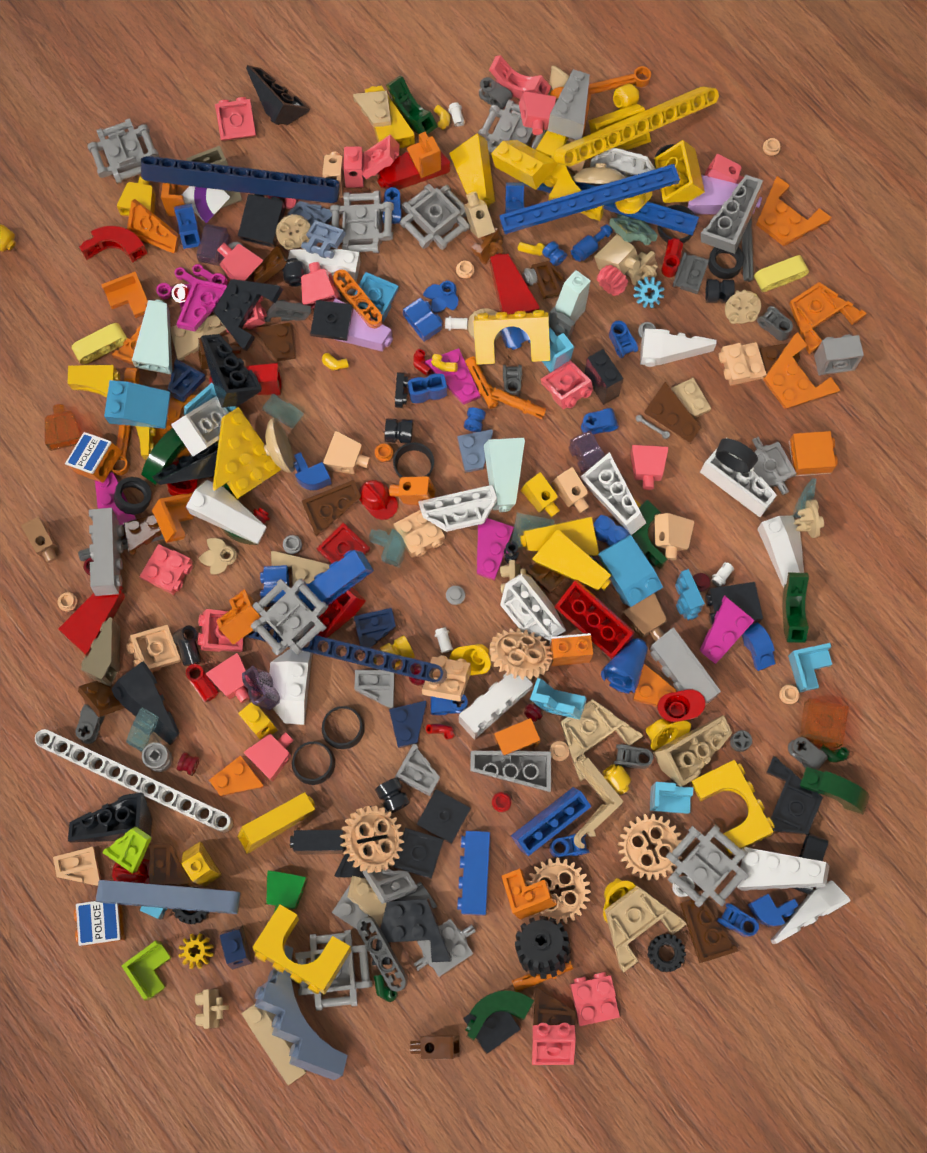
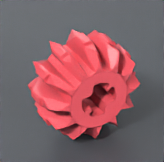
[597,265,628,296]

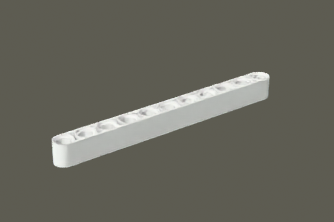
[35,729,233,833]

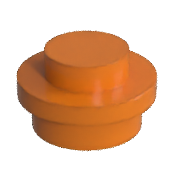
[375,443,393,462]

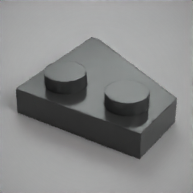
[264,300,311,322]

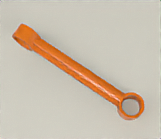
[550,66,651,103]
[111,367,140,476]

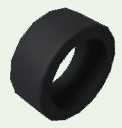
[708,247,744,279]
[114,477,152,515]

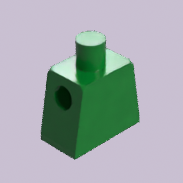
[266,870,308,913]

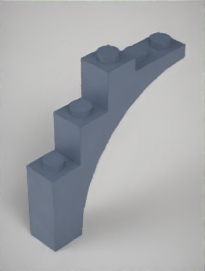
[255,945,348,1080]

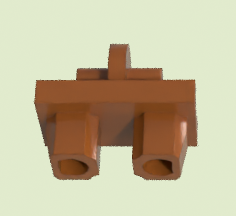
[472,227,504,264]

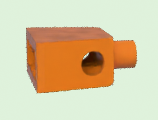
[389,477,436,505]

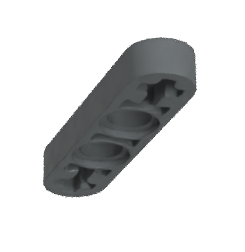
[357,917,408,992]

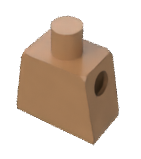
[21,516,58,563]
[621,593,667,642]

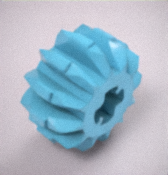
[633,277,664,308]

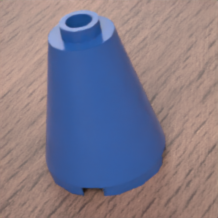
[601,638,648,694]

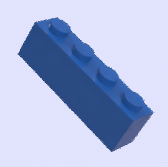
[297,550,374,611]
[511,787,591,856]
[457,831,490,916]

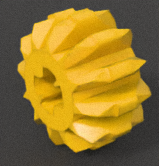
[178,933,214,969]

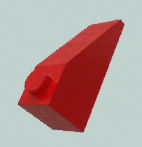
[309,588,366,638]

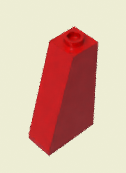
[377,137,450,190]
[490,253,539,314]
[209,363,282,395]
[58,586,125,656]

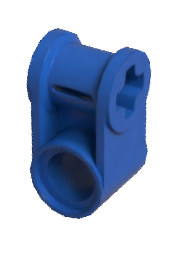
[383,187,401,224]
[609,321,638,358]
[581,408,619,436]
[430,694,468,715]
[549,834,590,858]
[717,903,759,937]

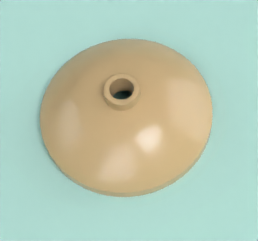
[573,163,626,184]
[264,418,295,473]

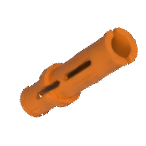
[465,356,499,409]
[490,387,546,419]
[511,961,573,992]

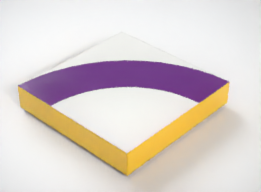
[182,186,230,223]

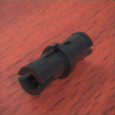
[504,541,519,564]

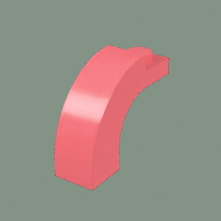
[489,55,551,99]

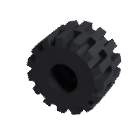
[515,916,571,979]

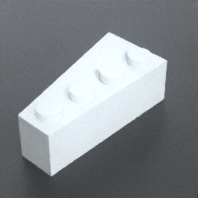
[700,437,777,517]
[580,452,646,535]
[459,673,533,740]
[737,847,829,891]

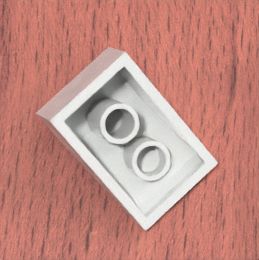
[171,396,229,456]

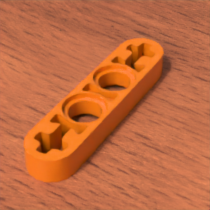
[333,269,382,329]

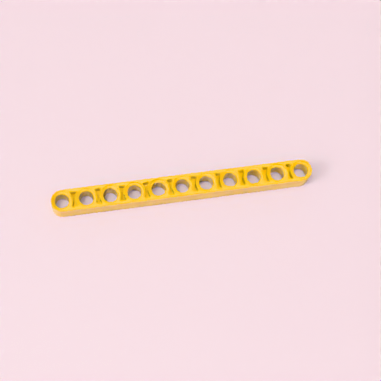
[554,87,719,166]

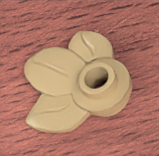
[198,538,237,575]

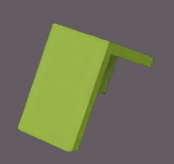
[121,940,172,1000]

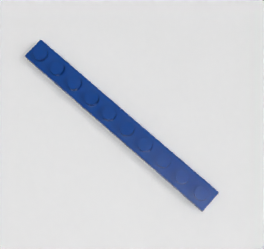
[499,164,680,234]
[524,179,699,236]

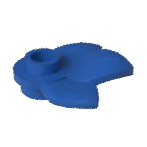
[423,281,459,313]

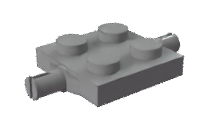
[752,437,797,495]
[413,919,476,977]

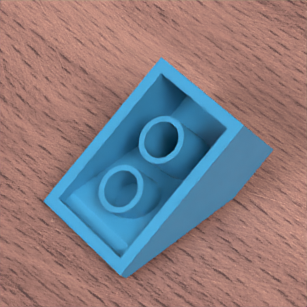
[104,380,171,429]
[598,535,663,607]

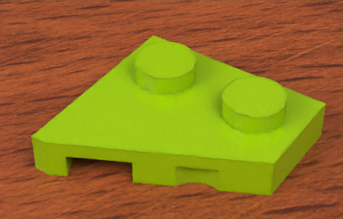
[103,827,152,874]

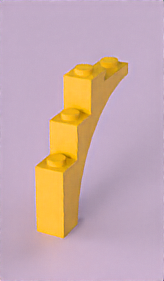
[536,129,604,221]
[67,365,156,460]

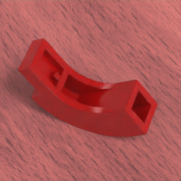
[78,226,147,263]

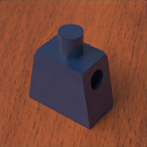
[220,925,253,970]

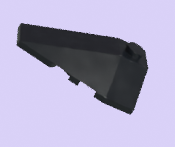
[246,65,310,125]
[201,334,262,408]
[152,442,218,485]
[111,661,180,745]
[68,792,152,843]

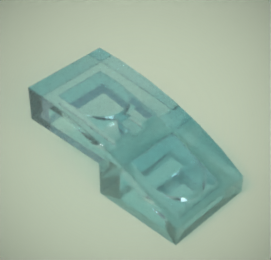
[262,393,304,429]
[793,478,817,518]
[126,707,159,752]

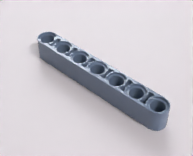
[95,880,241,914]

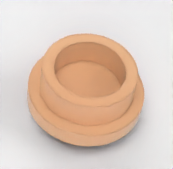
[763,138,781,156]
[456,261,474,279]
[58,592,78,612]
[779,685,799,704]
[550,741,569,761]

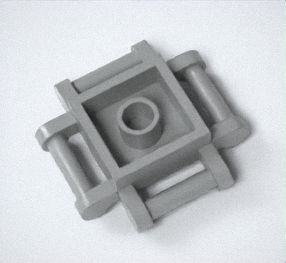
[478,99,547,154]
[87,118,159,184]
[399,184,470,250]
[330,190,394,253]
[251,578,328,655]
[666,824,749,908]
[295,930,373,1011]

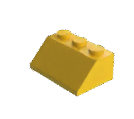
[588,104,651,154]
[491,140,558,190]
[654,140,705,203]

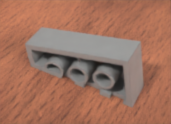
[548,69,590,140]
[701,175,763,254]
[89,508,124,596]
[470,751,551,792]

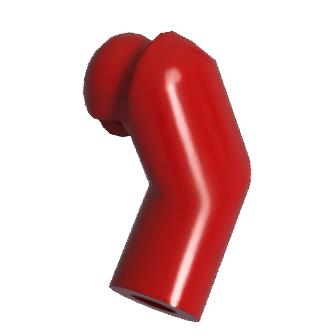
[413,349,432,376]

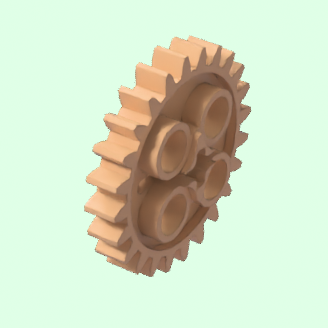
[489,628,552,680]
[340,806,404,873]
[618,814,682,881]
[526,857,591,924]

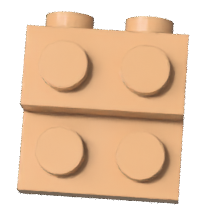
[719,342,766,386]
[393,510,445,558]
[126,625,181,672]
[422,655,471,701]

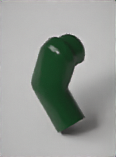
[820,744,849,763]
[374,975,397,1002]

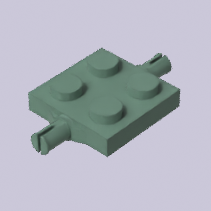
[609,214,658,245]

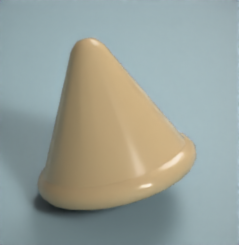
[548,65,569,96]

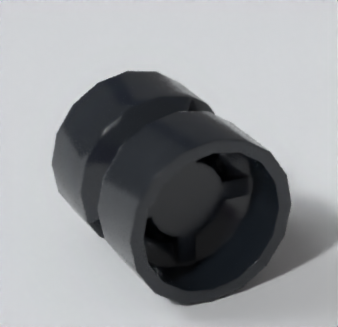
[705,279,735,304]
[384,418,413,444]
[375,777,410,814]

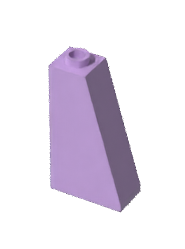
[688,175,762,214]
[333,298,393,352]

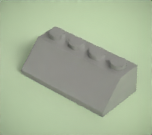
[650,627,721,705]

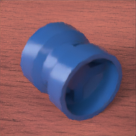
[542,241,567,267]
[464,407,486,432]

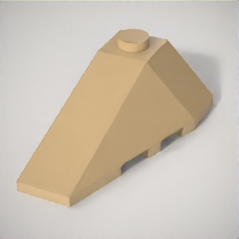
[653,715,732,787]
[241,1004,306,1085]

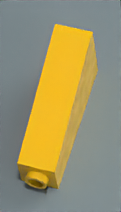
[364,85,415,149]
[449,133,495,208]
[520,517,599,556]
[532,530,611,591]
[237,792,315,854]
[181,841,222,887]

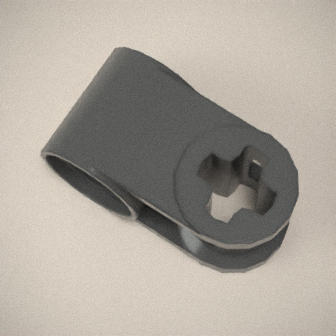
[479,77,513,109]
[757,306,793,341]
[503,364,522,397]
[75,704,105,744]
[788,737,828,770]
[614,744,653,769]

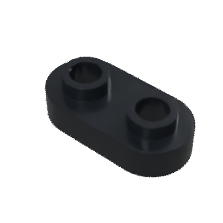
[395,372,408,408]

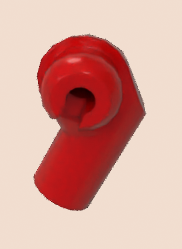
[426,724,455,740]

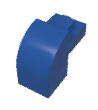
[505,182,524,213]
[174,203,201,249]
[293,452,332,490]
[742,622,776,671]
[747,894,798,927]

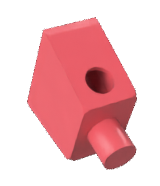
[519,91,556,135]
[344,147,364,188]
[704,154,744,184]
[217,242,263,281]
[301,262,341,309]
[630,445,668,490]
[206,653,252,703]
[244,732,294,782]

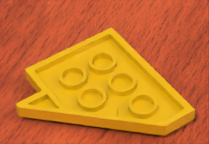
[213,407,282,499]

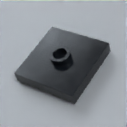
[310,300,353,341]
[417,789,471,844]
[393,828,444,879]
[463,1011,521,1054]

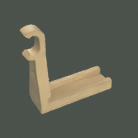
[574,758,624,848]

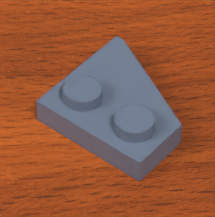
[288,201,332,226]
[457,429,493,473]

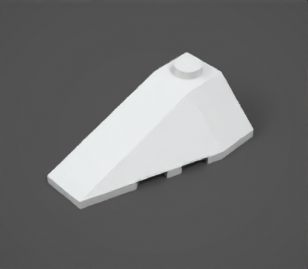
[288,249,361,295]
[640,329,717,367]
[186,480,267,544]
[757,515,804,588]
[770,880,851,944]

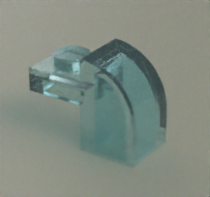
[369,529,405,568]

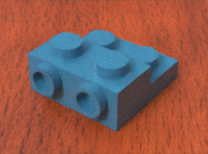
[353,272,399,322]
[675,569,705,621]

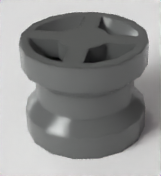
[730,730,752,752]

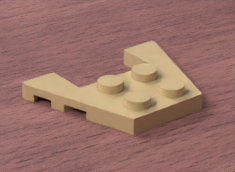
[271,551,329,586]
[561,699,643,782]
[605,886,686,972]

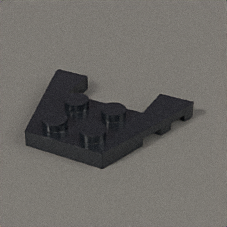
[213,279,284,351]
[766,756,823,835]
[372,899,452,965]

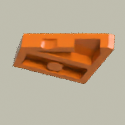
[633,664,676,707]
[209,756,264,797]

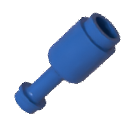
[571,224,613,262]

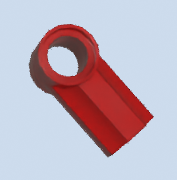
[661,238,684,278]
[186,664,219,703]

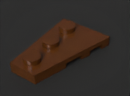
[644,382,701,444]
[301,480,361,536]
[680,899,739,963]

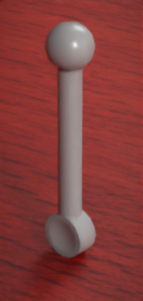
[636,415,670,439]

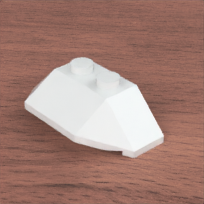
[590,148,655,178]
[418,485,497,532]
[500,574,566,640]
[266,648,312,725]

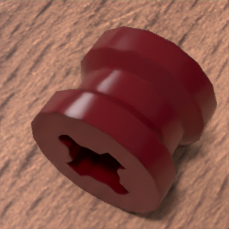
[177,752,200,776]

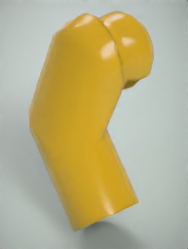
[434,105,450,130]
[518,242,545,256]
[322,353,349,371]
[431,354,458,372]

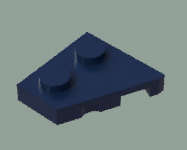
[168,359,205,402]
[354,608,396,653]
[389,701,427,748]

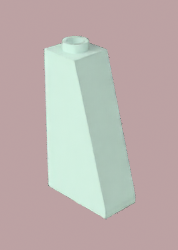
[555,270,591,322]
[132,300,172,374]
[484,438,525,512]

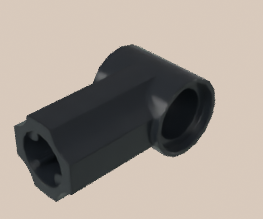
[173,625,201,666]

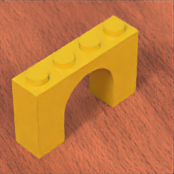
[473,310,550,364]
[691,760,775,856]
[252,905,351,995]

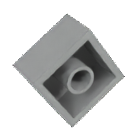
[814,334,864,375]

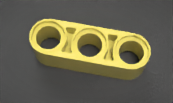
[754,255,809,292]
[72,323,127,365]

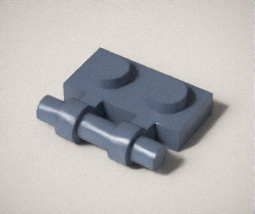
[301,220,346,259]

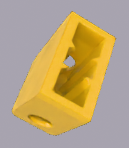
[117,176,156,216]
[520,472,560,517]
[238,701,278,740]

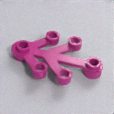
[156,264,228,310]

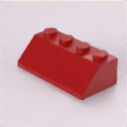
[555,580,635,659]

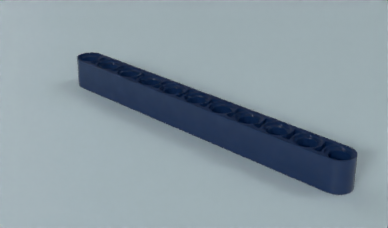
[141,156,340,203]
[246,623,447,684]

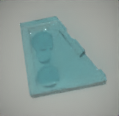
[511,513,555,547]

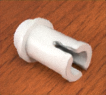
[448,102,465,127]
[445,316,467,331]
[711,562,734,587]
[435,627,453,653]

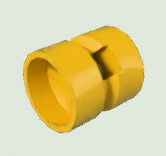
[380,635,415,668]

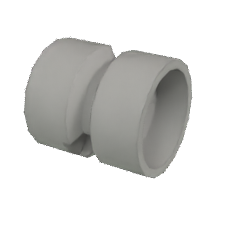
[142,743,173,772]

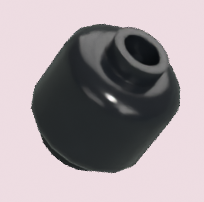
[282,258,306,287]

